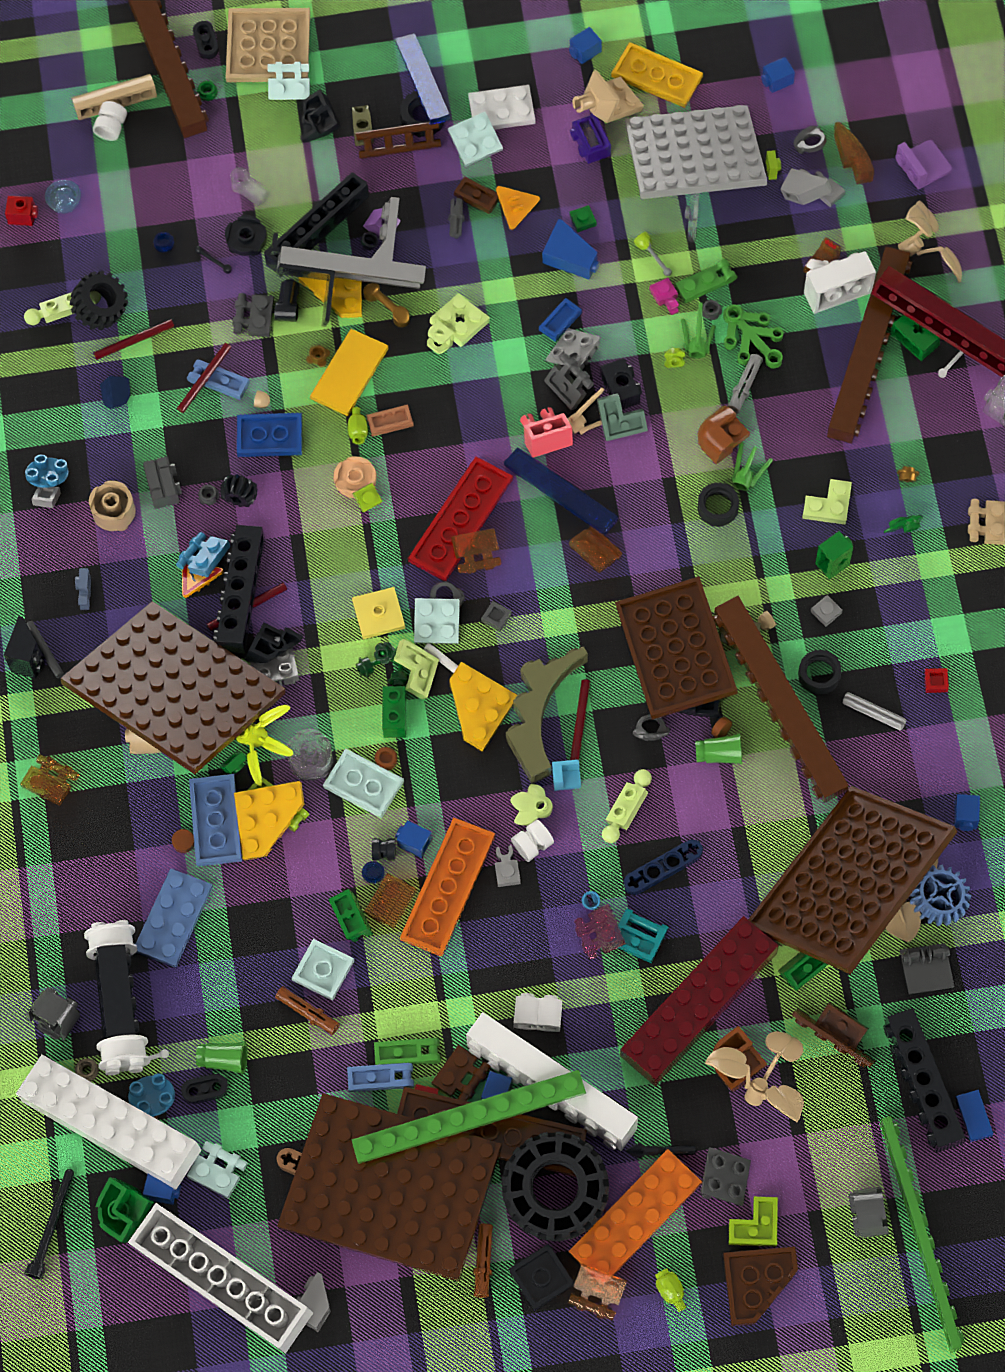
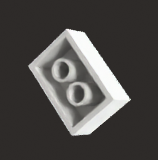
[804,251,876,314]

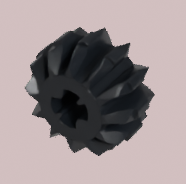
[220,474,258,507]

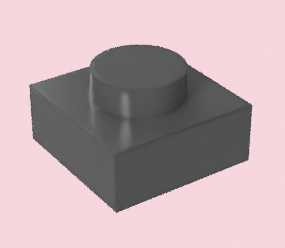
[481,601,512,632]

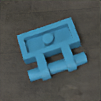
[176,532,231,577]

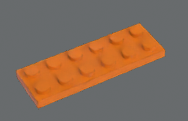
[400,817,496,957]
[568,1149,702,1286]

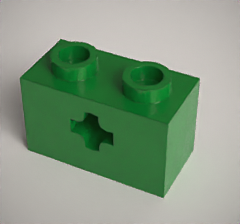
[891,314,941,361]
[816,531,853,580]
[382,686,406,738]

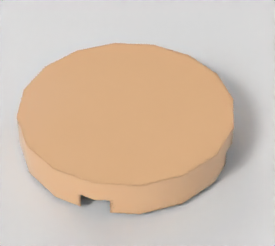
[333,456,377,498]

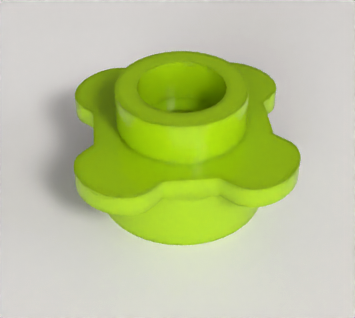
[664,348,685,368]

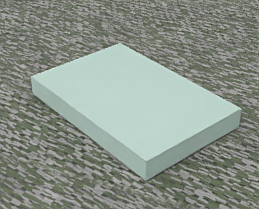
[323,748,404,818]

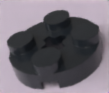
[225,215,267,256]

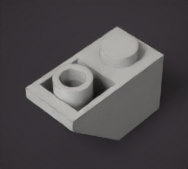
[780,168,833,205]
[296,1272,331,1332]

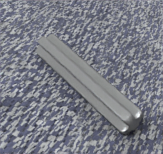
[843,692,906,730]

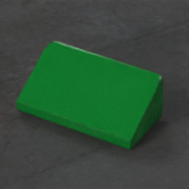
[778,952,828,991]

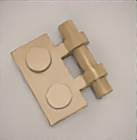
[968,499,1005,545]

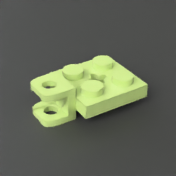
[427,293,490,354]

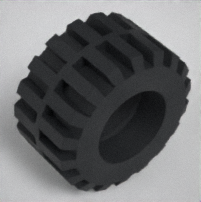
[70,271,128,330]

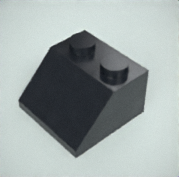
[4,616,45,679]

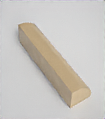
[71,74,157,120]

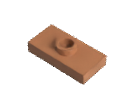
[366,404,414,437]

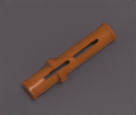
[275,986,340,1036]
[473,1223,493,1298]

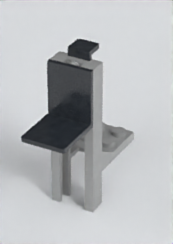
[271,197,426,327]

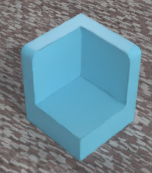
[552,759,581,791]

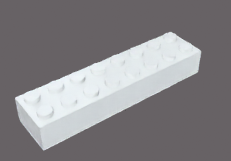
[466,1012,638,1151]
[16,1054,201,1190]
[128,1203,313,1354]

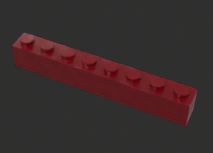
[871,266,1005,379]

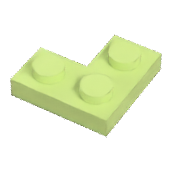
[802,479,852,525]
[394,639,439,700]

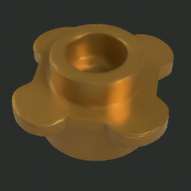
[306,345,330,367]
[897,466,920,482]

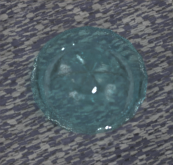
[45,180,81,214]

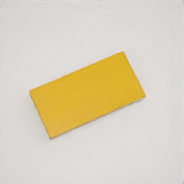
[611,42,703,108]
[310,329,389,416]

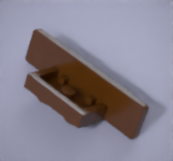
[792,1003,876,1068]

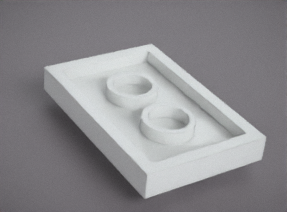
[468,85,535,130]

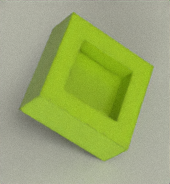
[766,150,781,180]
[352,483,383,512]

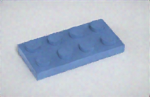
[189,774,242,867]
[135,868,213,968]

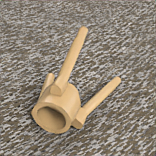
[567,388,604,435]

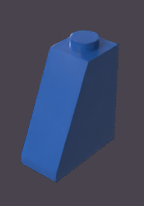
[542,219,600,280]

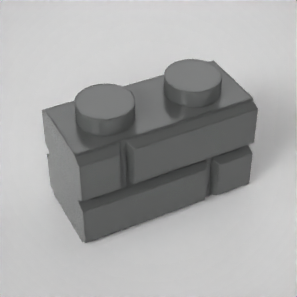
[143,457,182,509]

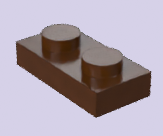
[454,176,499,215]

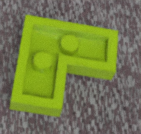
[729,1196,778,1247]

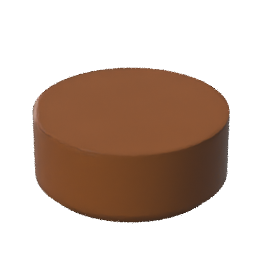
[711,717,732,738]
[375,747,397,770]
[172,829,194,853]

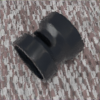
[372,838,396,861]

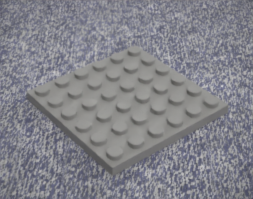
[625,105,767,199]

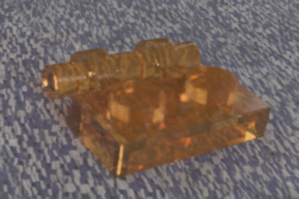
[451,528,501,574]
[20,754,79,806]
[568,1264,628,1321]

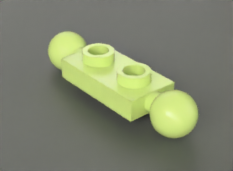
[24,291,101,325]
[602,769,652,843]

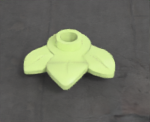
[510,784,553,825]

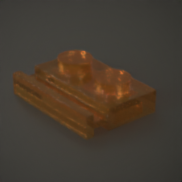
[569,525,622,573]
[364,873,416,929]

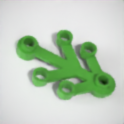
[723,304,783,369]

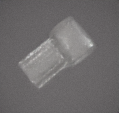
[230,167,270,206]

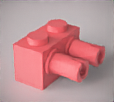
[520,407,573,458]

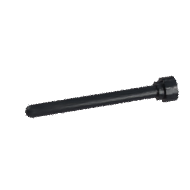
[24,1169,74,1280]

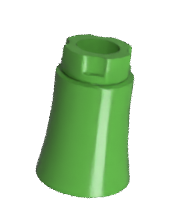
[695,733,742,764]
[196,1041,248,1074]

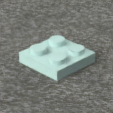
[448,112,503,167]
[414,598,460,644]
[292,939,354,1001]

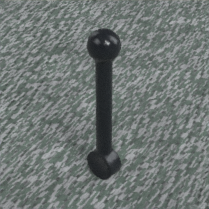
[195,246,232,274]

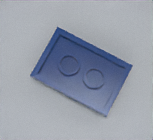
[237,413,302,457]

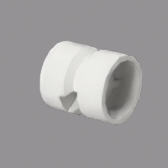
[93,101,127,141]
[511,820,554,862]

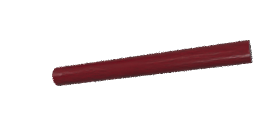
[93,319,174,360]
[177,343,232,413]
[206,582,287,631]
[570,679,590,760]

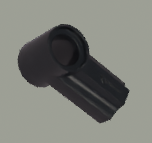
[274,279,300,322]

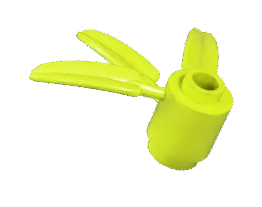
[236,705,294,786]

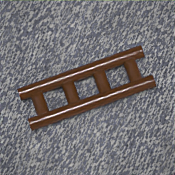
[356,120,441,159]

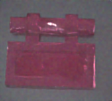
[574,904,626,959]

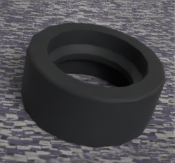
[697,482,739,527]
[798,650,842,695]

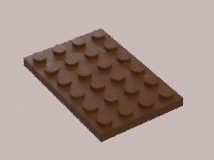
[615,576,738,720]

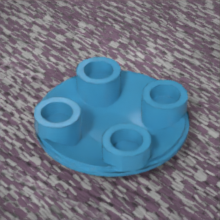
[25,455,69,488]
[128,1073,175,1117]

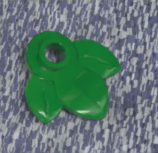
[884,515,923,533]

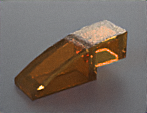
[833,122,874,185]

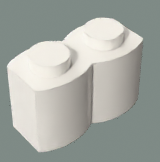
[514,993,562,1032]

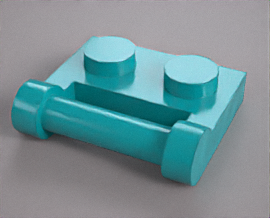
[610,908,669,964]

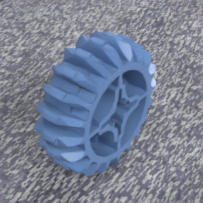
[910,864,971,926]

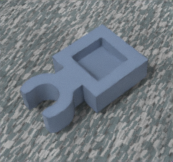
[75,568,91,610]

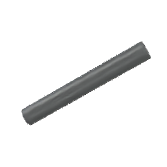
[26,621,64,678]

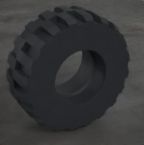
[501,1132,609,1241]

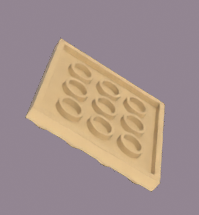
[226,8,310,82]

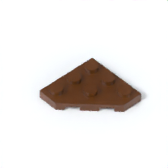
[723,1246,798,1326]

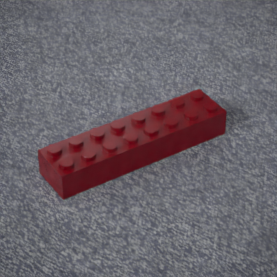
[620,916,779,1086]

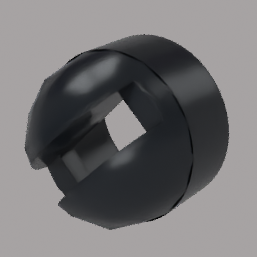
[361,232,378,250]

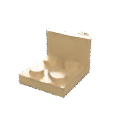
[572,70,644,123]

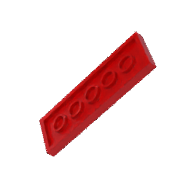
[408,456,513,582]

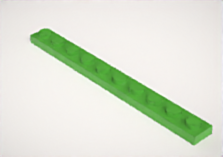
[352,1070,586,1164]
[880,1116,964,1353]

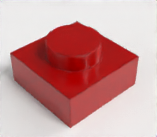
[924,668,949,693]

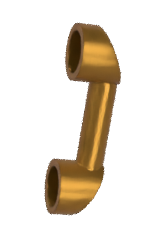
[363,283,410,327]

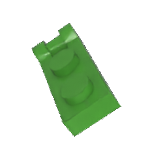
[675,259,737,303]
[374,1038,441,1065]

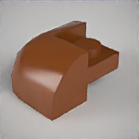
[697,406,750,464]
[713,1025,767,1092]

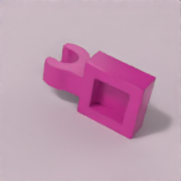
[649,278,679,315]

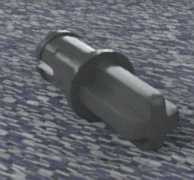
[448,198,464,239]

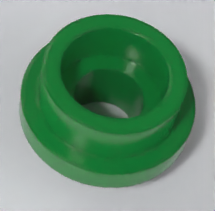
[197,81,218,101]

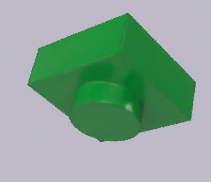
[569,205,597,233]
[219,752,247,774]

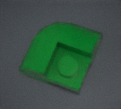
[95,1177,154,1243]

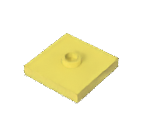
[352,587,406,639]

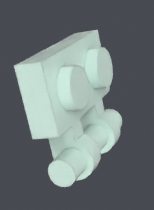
[268,62,310,100]
[187,1141,248,1199]

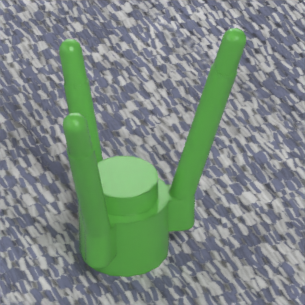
[681,302,716,358]
[731,442,773,491]

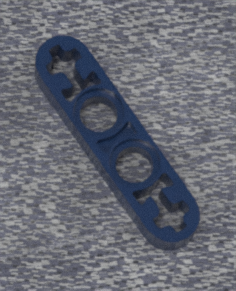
[624,839,703,895]

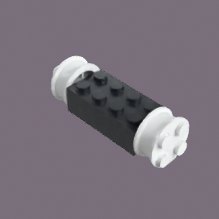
[84,920,150,1075]

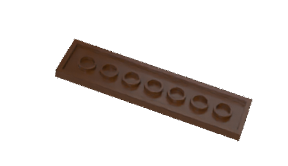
[397,1087,587,1177]

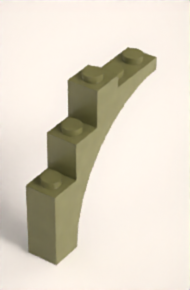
[506,646,588,784]

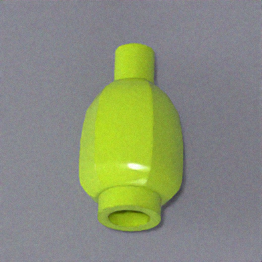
[347,407,368,445]
[655,1268,687,1312]

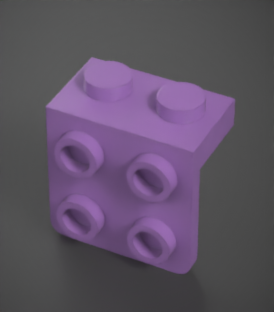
[896,140,952,190]

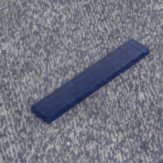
[395,33,450,125]
[504,447,619,535]

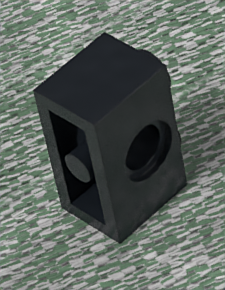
[600,358,642,410]

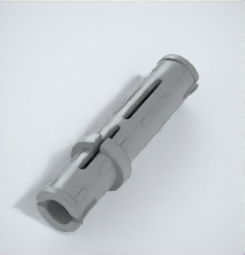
[727,354,763,414]

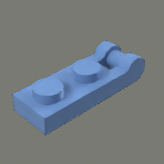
[187,360,250,400]
[347,1063,414,1092]

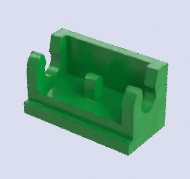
[328,889,373,942]

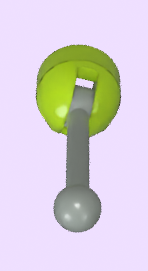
[634,232,672,276]

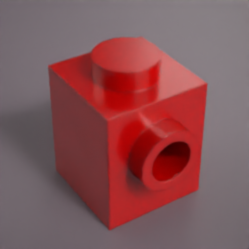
[5,196,38,226]

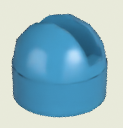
[581,891,600,910]

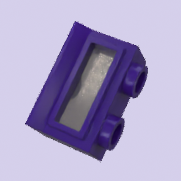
[570,114,611,164]

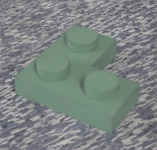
[597,393,648,441]

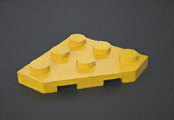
[298,277,362,318]
[449,662,517,752]
[234,781,305,860]

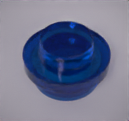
[153,232,174,252]
[362,861,385,884]

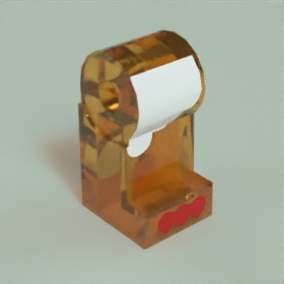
[803,237,841,274]

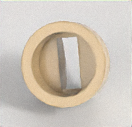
[254,390,270,408]
[758,611,776,630]

